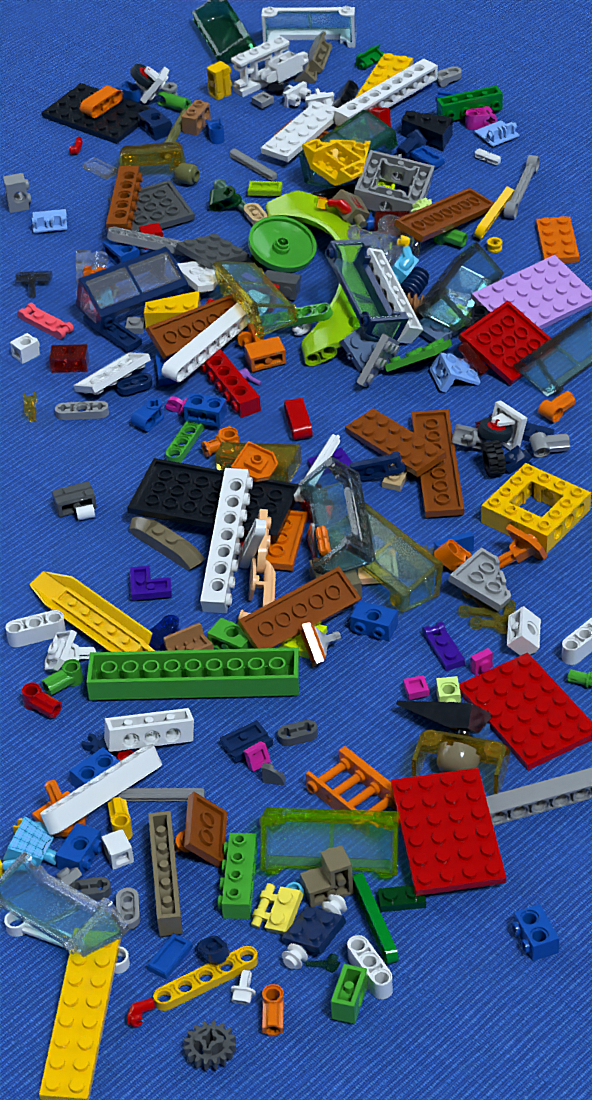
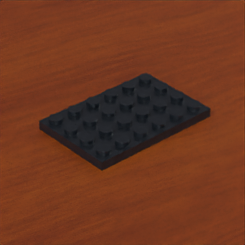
[42,83,152,144]

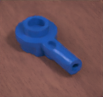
[364,210,375,232]

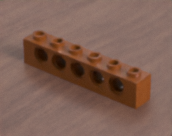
[106,166,143,234]

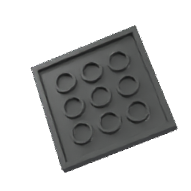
[108,180,195,232]

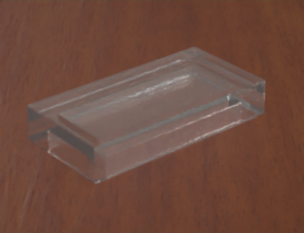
[83,157,118,180]

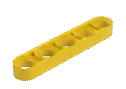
[473,186,515,240]
[153,946,258,1011]

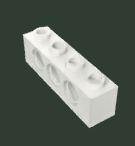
[104,708,194,752]

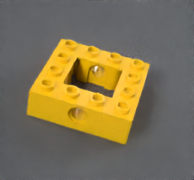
[481,463,591,553]

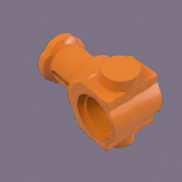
[201,426,241,457]

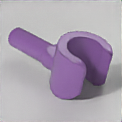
[239,368,261,386]

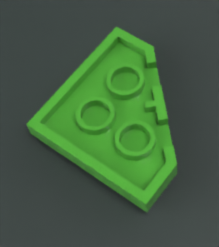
[385,338,452,372]

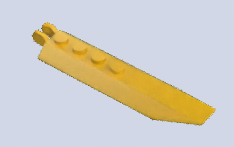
[29,571,155,652]

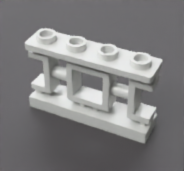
[231,36,290,97]

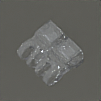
[76,250,108,284]

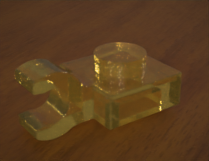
[23,392,37,422]

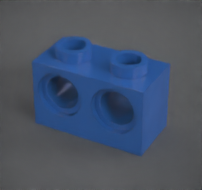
[102,239,140,265]
[183,393,227,427]
[69,747,120,789]
[512,904,559,961]

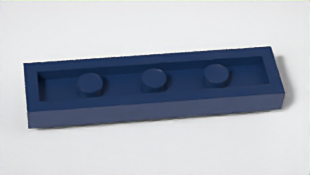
[83,310,142,352]

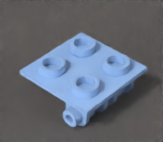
[474,120,520,146]
[32,209,67,233]

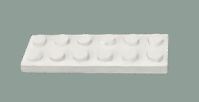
[261,101,337,162]

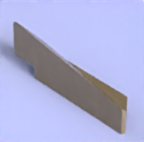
[293,31,332,83]

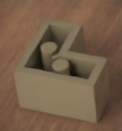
[300,845,354,907]

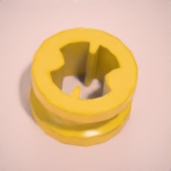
[487,237,502,253]

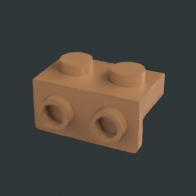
[164,623,214,651]

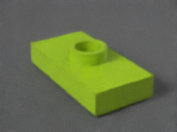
[247,181,283,197]

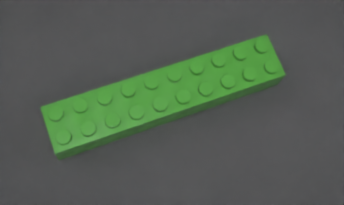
[87,648,300,700]

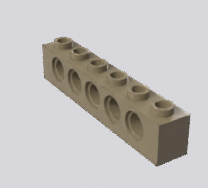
[148,811,183,936]

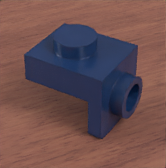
[504,445,533,474]

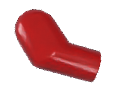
[126,998,155,1027]

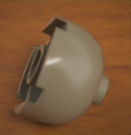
[436,741,481,773]

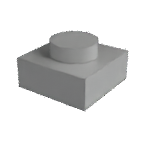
[252,91,274,108]
[125,317,145,334]
[52,867,82,890]

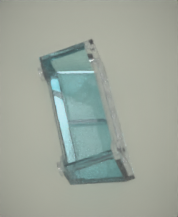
[0,852,130,957]

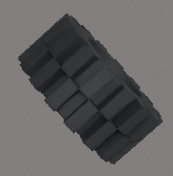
[481,440,506,477]

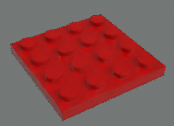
[458,300,560,385]

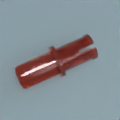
[458,342,489,375]

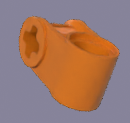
[434,539,472,572]

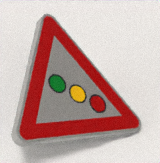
[306,523,319,560]

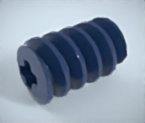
[400,267,429,298]

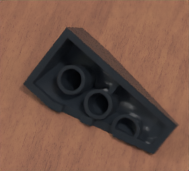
[396,700,492,736]

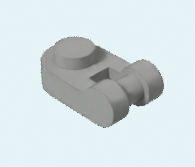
[435,67,462,87]

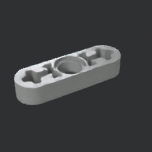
[55,401,109,420]

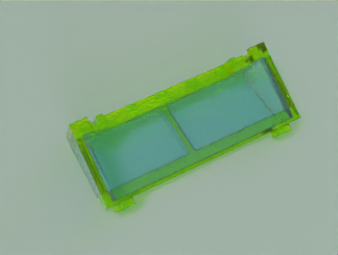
[260,807,400,878]

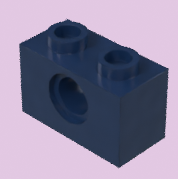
[138,107,172,141]

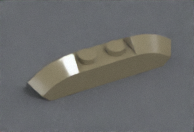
[129,517,205,571]

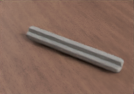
[230,148,278,181]
[118,788,205,801]

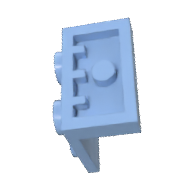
[429,352,481,393]

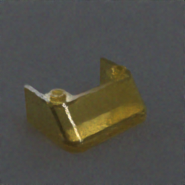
[412,730,510,794]

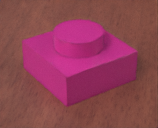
[471,648,493,676]
[403,675,429,700]
[243,741,271,772]

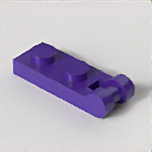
[422,622,465,671]

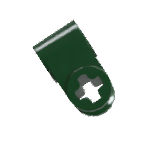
[209,186,242,212]

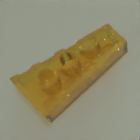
[215,442,301,483]

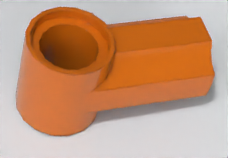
[538,391,576,423]
[262,984,285,1036]

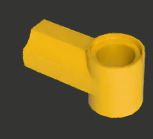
[107,797,133,840]

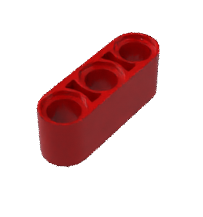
[284,398,313,440]

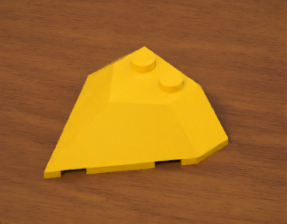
[302,139,371,186]

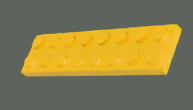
[39,930,121,1100]

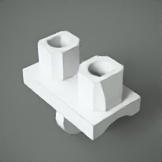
[283,81,311,108]
[305,88,334,109]

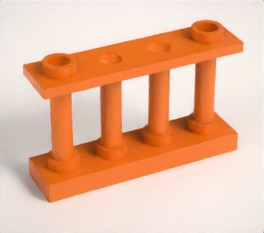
[306,746,396,836]

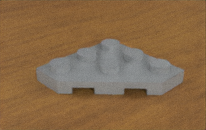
[357,334,400,387]
[448,547,511,611]

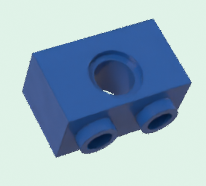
[350,600,398,641]
[55,823,103,877]

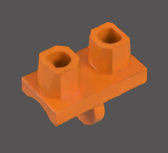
[237,323,265,346]

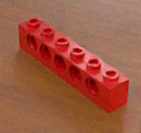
[199,349,261,418]

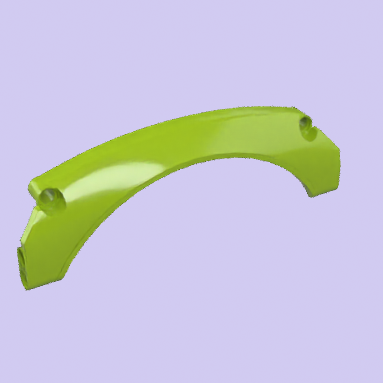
[265,190,377,366]

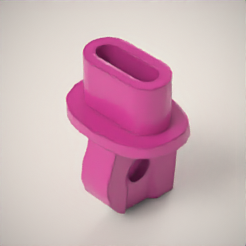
[165,396,187,415]

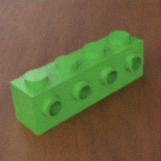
[218,833,258,919]

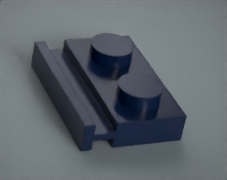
[220,720,273,763]

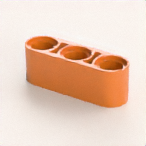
[80,85,122,118]

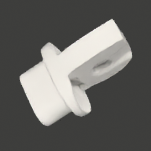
[231,970,256,1005]

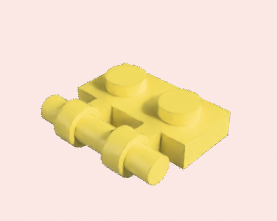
[251,883,304,935]

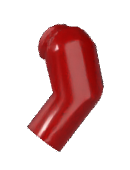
[69,137,83,155]

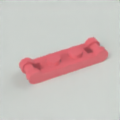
[17,302,74,340]

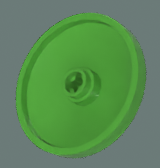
[248,216,317,272]

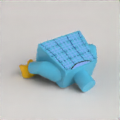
[391,235,419,284]
[0,817,57,877]

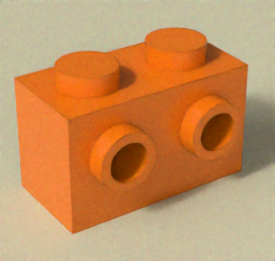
[244,336,286,372]

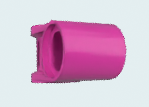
[465,106,497,130]

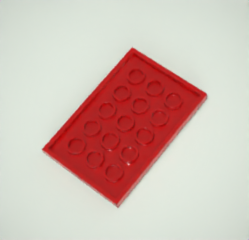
[459,653,592,771]
[391,768,507,896]

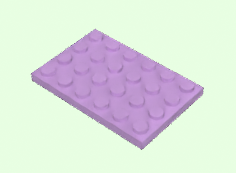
[471,255,592,329]

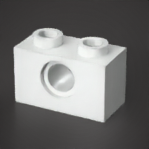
[507,606,541,656]

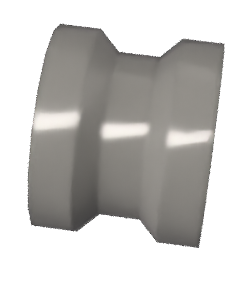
[162,82,178,101]

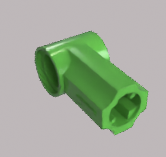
[434,229,468,248]
[41,659,83,696]

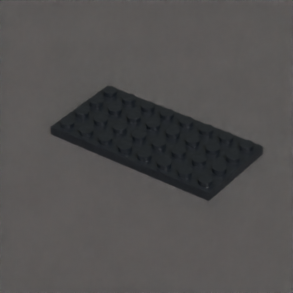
[127,458,300,541]

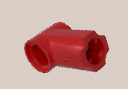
[22,682,62,719]

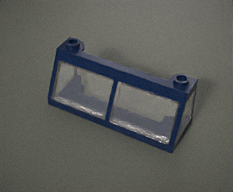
[76,247,188,331]

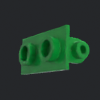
[354,44,384,70]

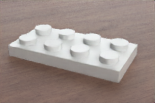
[73,352,151,395]

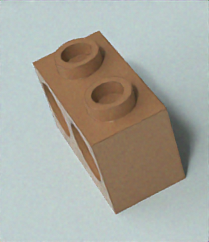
[181,100,211,136]

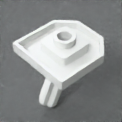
[45,630,96,672]

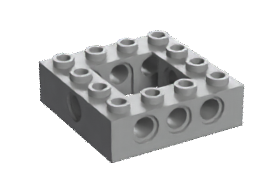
[354,150,435,217]

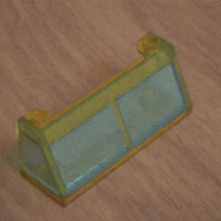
[213,261,298,337]
[328,502,443,613]

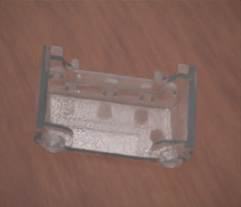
[347,214,421,266]

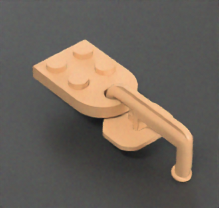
[238,509,276,620]

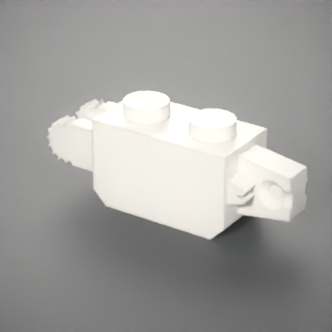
[259,50,309,83]

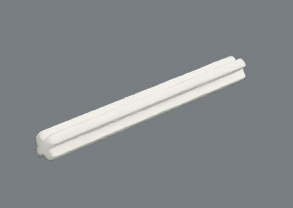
[294,434,340,502]

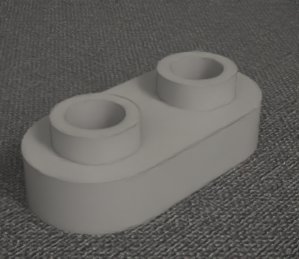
[116,888,140,930]

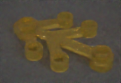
[458,589,516,634]

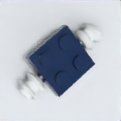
[282,895,347,969]

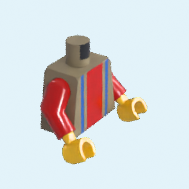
[316,189,370,228]

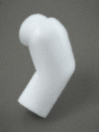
[292,323,312,336]

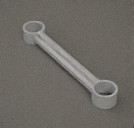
[504,155,540,219]

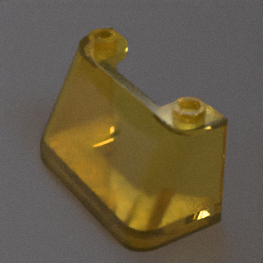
[119,142,185,171]

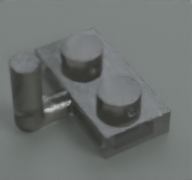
[15,271,53,297]

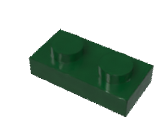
[378,885,426,912]

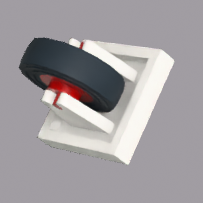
[130,63,169,104]
[478,401,527,450]

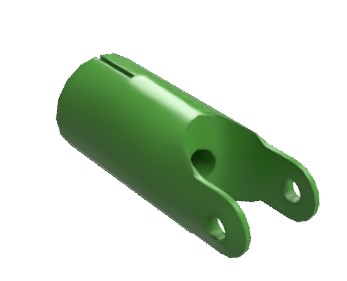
[157,91,191,111]

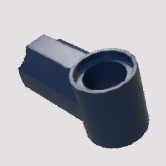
[396,128,427,159]

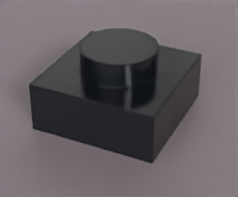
[268,82,289,93]

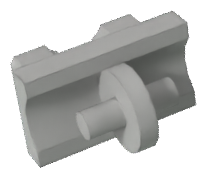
[451,424,487,449]

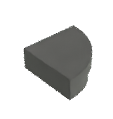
[262,762,286,785]

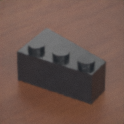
[401,111,453,152]

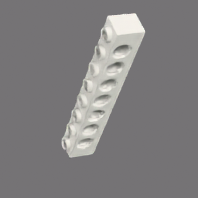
[334,59,438,131]
[200,468,253,613]

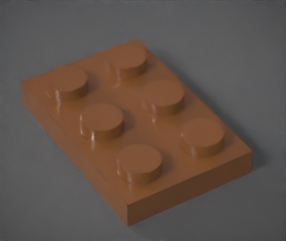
[184,792,227,867]

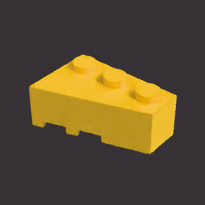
[144,291,201,329]

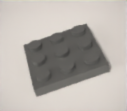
[176,234,249,269]

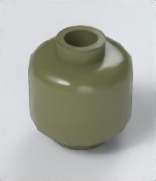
[174,162,200,185]

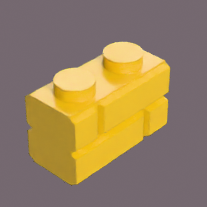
[207,61,232,100]

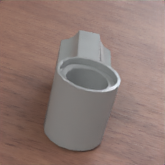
[529,432,570,458]

